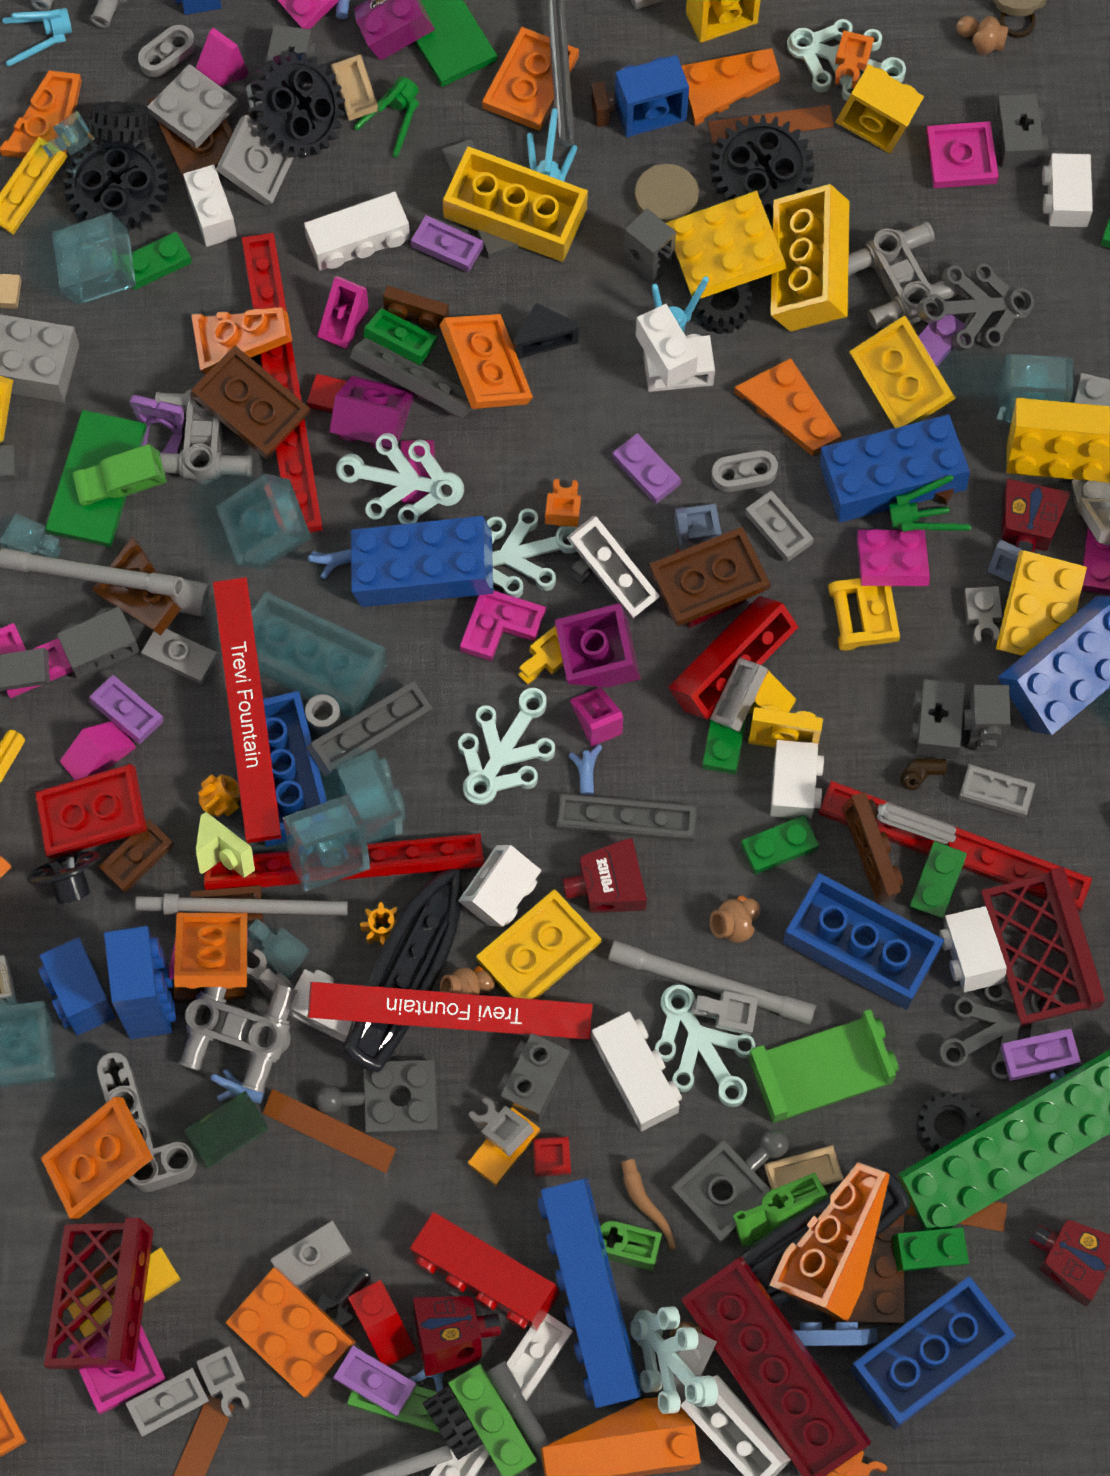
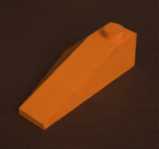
[769,1162,890,1322]
[541,1397,701,1476]

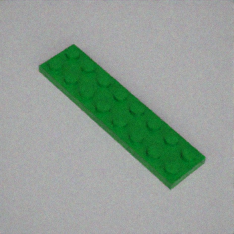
[897,1049,1110,1231]

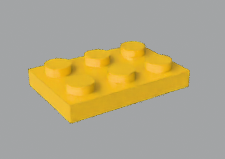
[849,315,956,428]
[995,550,1087,657]
[476,889,602,999]

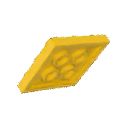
[666,191,786,299]

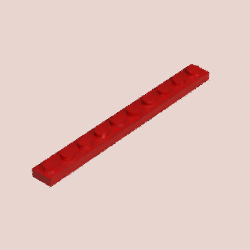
[242,233,323,536]

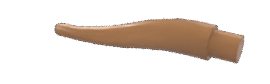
[621,1159,676,1250]

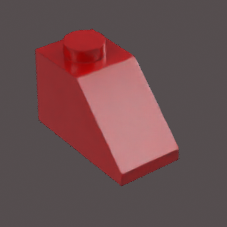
[348,1280,416,1367]

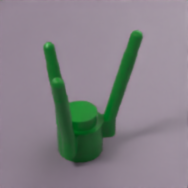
[354,76,419,158]
[889,475,971,532]

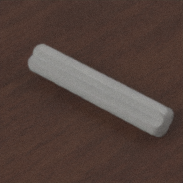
[877,802,956,844]

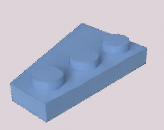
[793,1322,878,1346]

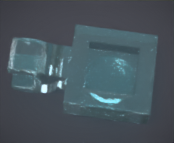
[42,111,95,158]
[0,514,63,558]
[248,919,310,979]

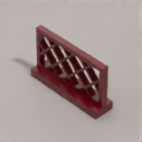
[980,867,1105,1026]
[44,1217,154,1372]

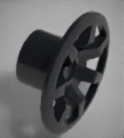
[27,851,101,904]

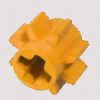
[198,774,241,817]
[360,902,398,947]

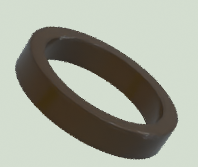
[1000,12,1036,38]

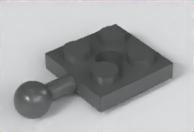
[314,1060,437,1135]
[671,1130,789,1243]

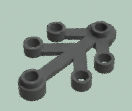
[917,263,1034,351]
[938,984,1061,1081]

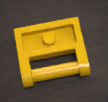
[828,578,900,651]

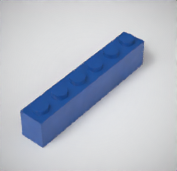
[538,1178,643,1408]

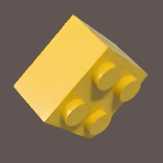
[835,64,924,154]

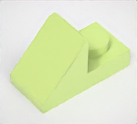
[196,812,255,878]

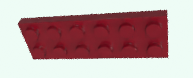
[681,1256,872,1476]

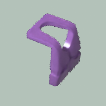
[130,395,184,453]

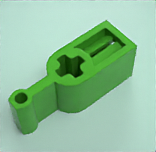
[73,444,167,506]
[733,1173,828,1246]
[600,1221,662,1271]

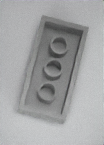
[0,314,79,403]

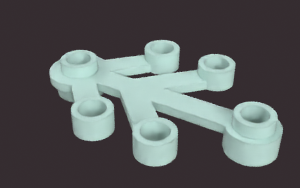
[787,19,906,101]
[336,433,464,524]
[487,509,579,598]
[458,688,555,805]
[655,985,755,1107]
[630,1306,718,1414]

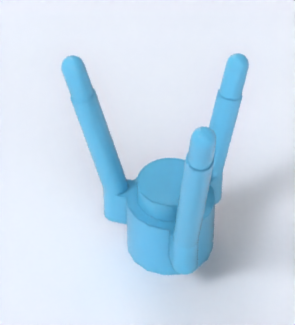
[2,8,72,66]
[527,108,577,182]
[652,276,709,332]

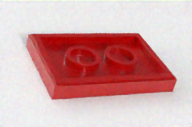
[35,764,147,859]

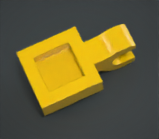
[518,626,564,685]

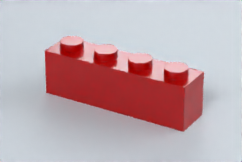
[668,595,799,720]
[410,1212,560,1331]

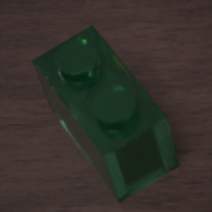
[184,1091,268,1169]

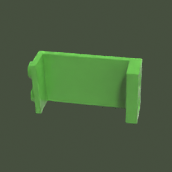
[748,1009,899,1124]

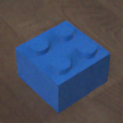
[614,55,689,138]
[38,937,116,1036]

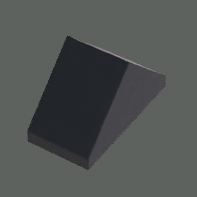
[514,303,579,359]

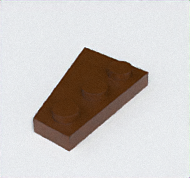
[91,537,181,636]

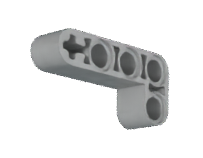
[97,1052,197,1192]

